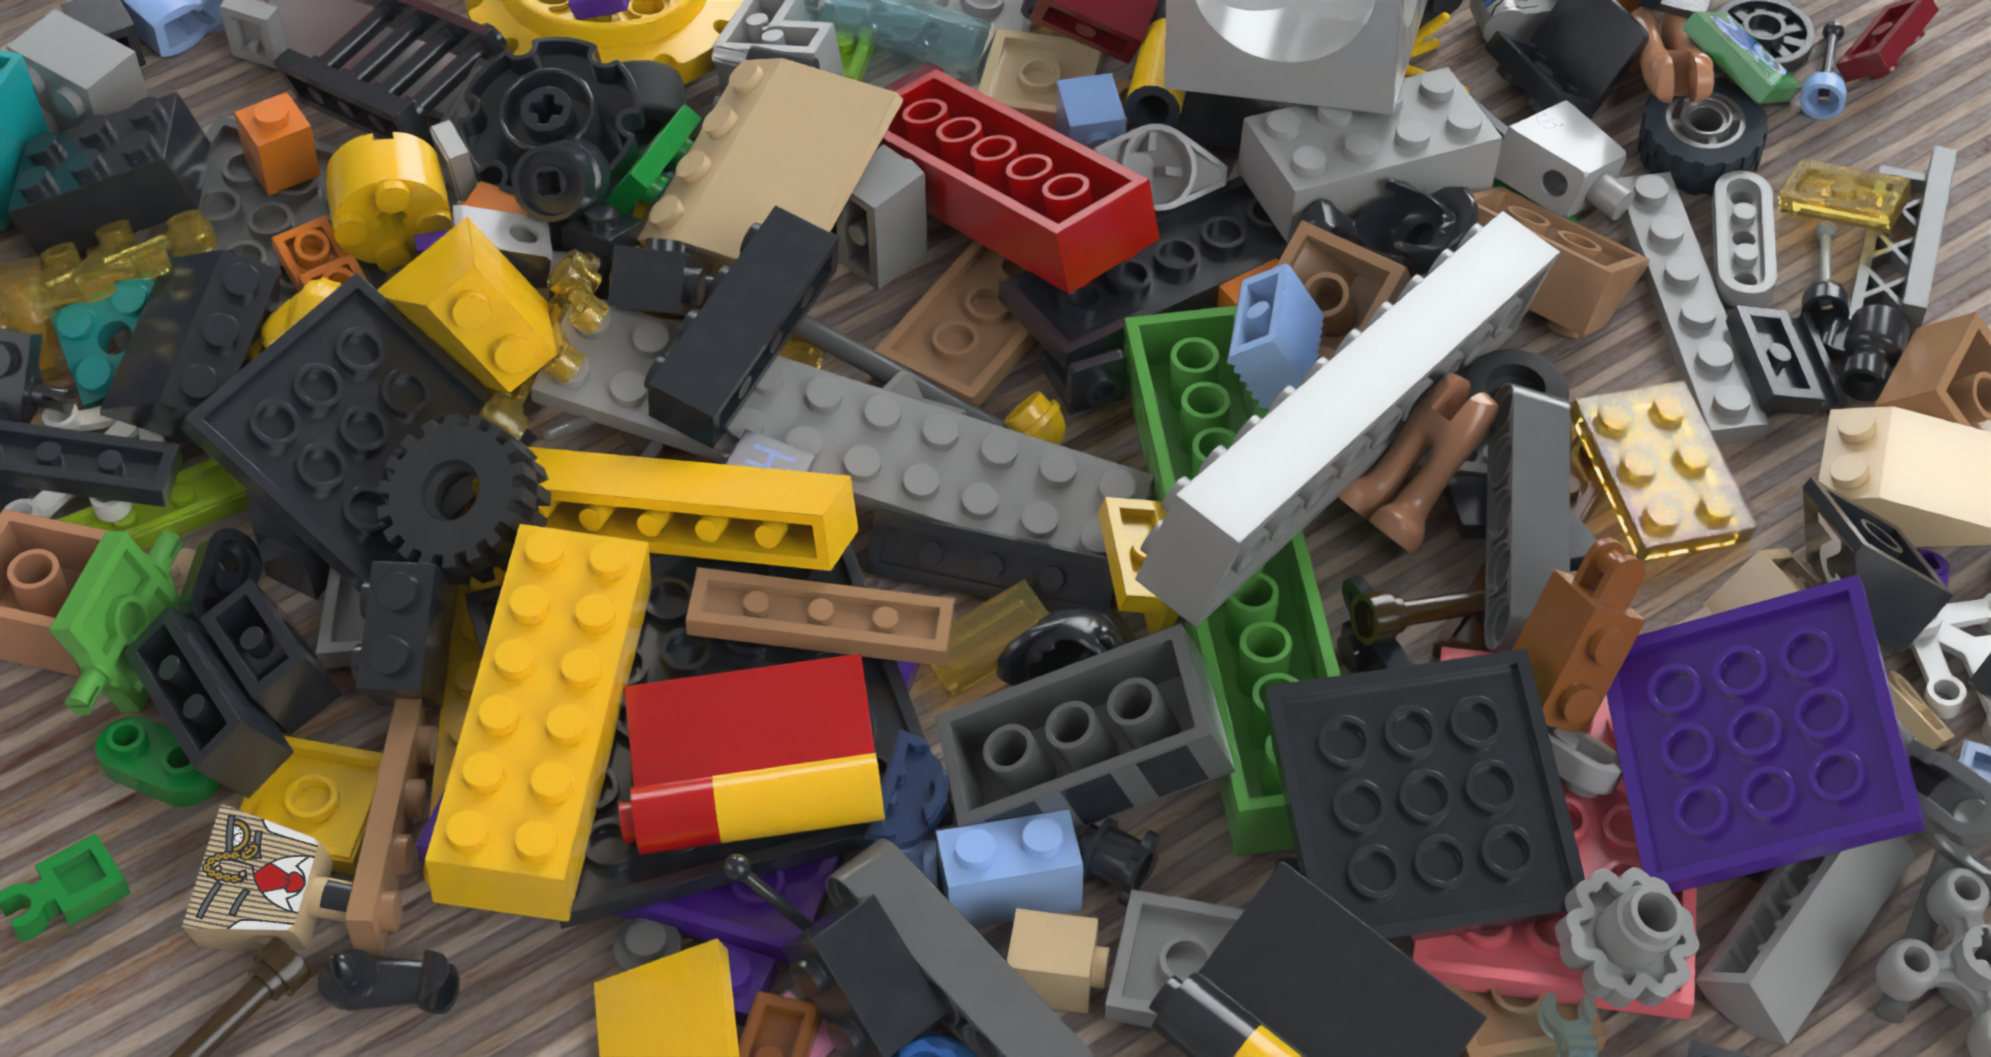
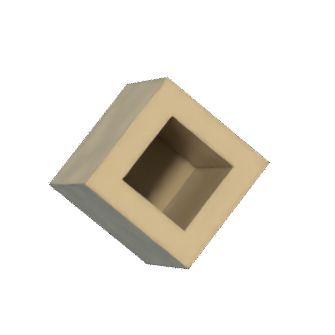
[1007,908,1110,1014]

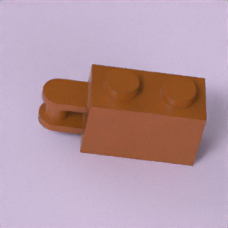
[1512,537,1646,732]

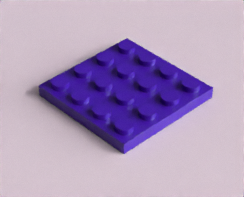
[1606,574,1927,893]

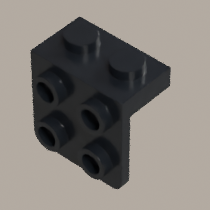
[1484,0,1649,119]

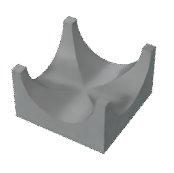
[1165,0,1427,115]

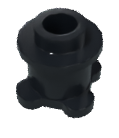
[1078,817,1161,907]

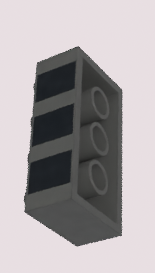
[935,623,1235,830]

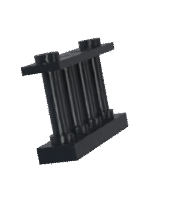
[273,0,509,148]

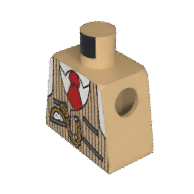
[182,805,353,951]

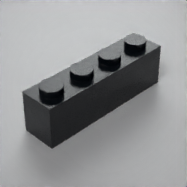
[644,205,839,449]

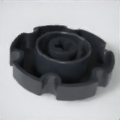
[457,37,645,194]

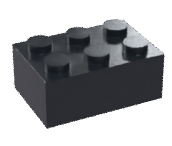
[7,91,211,264]

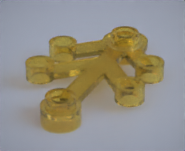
[0,210,218,329]
[478,249,609,440]

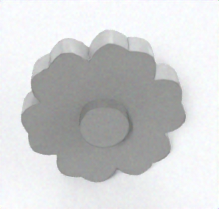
[1555,867,1699,1009]

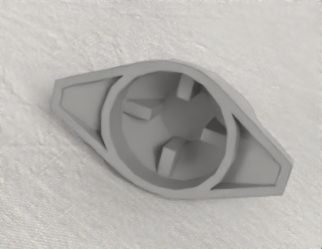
[1092,124,1227,210]

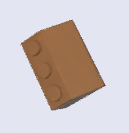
[1453,186,1650,338]

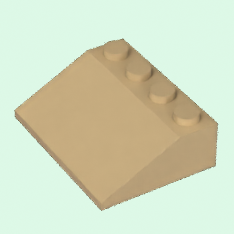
[637,58,903,275]

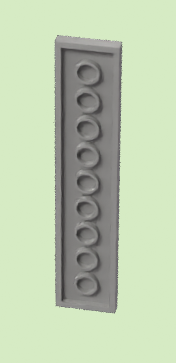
[531,292,1153,556]

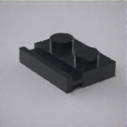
[1725,305,1848,417]

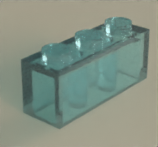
[819,0,996,83]

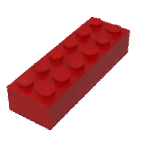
[877,69,1160,294]

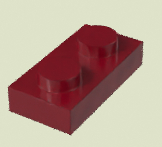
[1835,0,1939,82]

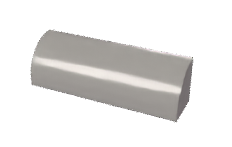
[1695,836,1916,1045]

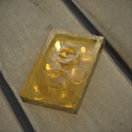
[1570,381,1757,561]

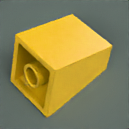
[377,216,557,393]

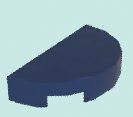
[863,729,949,850]

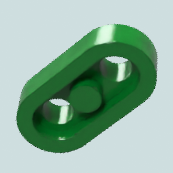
[95,717,220,807]

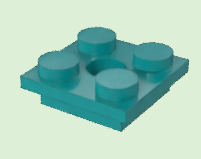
[49,270,154,409]

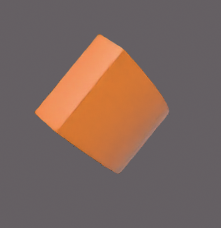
[272,215,368,292]

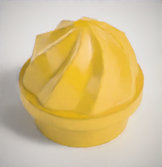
[1004,391,1066,445]

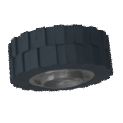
[1637,76,1768,196]

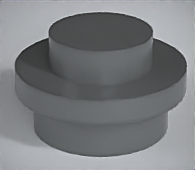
[613,918,682,972]

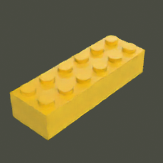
[425,524,652,922]

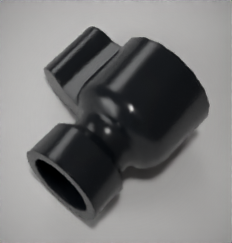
[1818,304,1911,401]

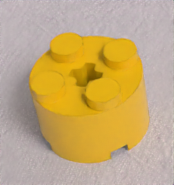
[326,132,452,272]

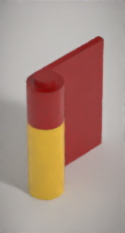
[619,654,885,855]

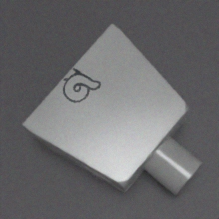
[1494,100,1635,220]

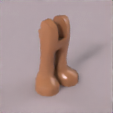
[1626,8,1715,104]
[1338,372,1499,556]

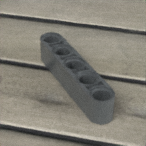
[1484,383,1570,652]
[825,839,1095,1057]

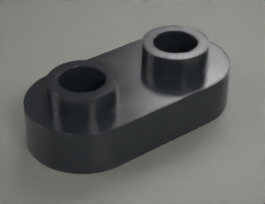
[178,528,262,629]

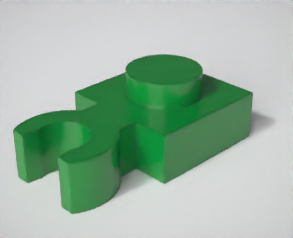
[0,833,131,942]

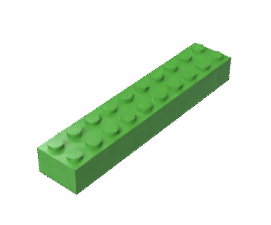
[1124,305,1341,856]

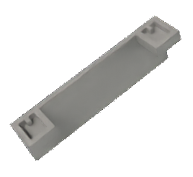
[219,0,482,124]

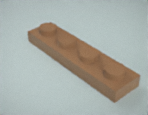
[686,567,955,666]
[345,698,438,957]

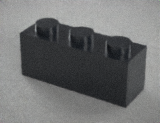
[123,606,294,799]

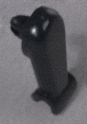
[318,949,460,1014]

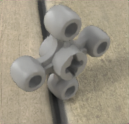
[1875,868,1991,1057]

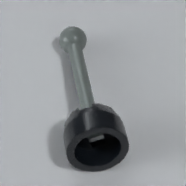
[1801,220,1849,330]

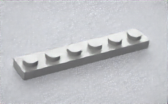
[1616,172,1769,446]

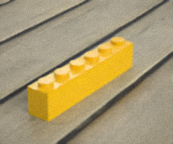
[472,447,858,571]

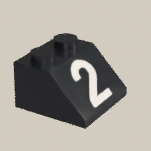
[1803,477,1954,653]

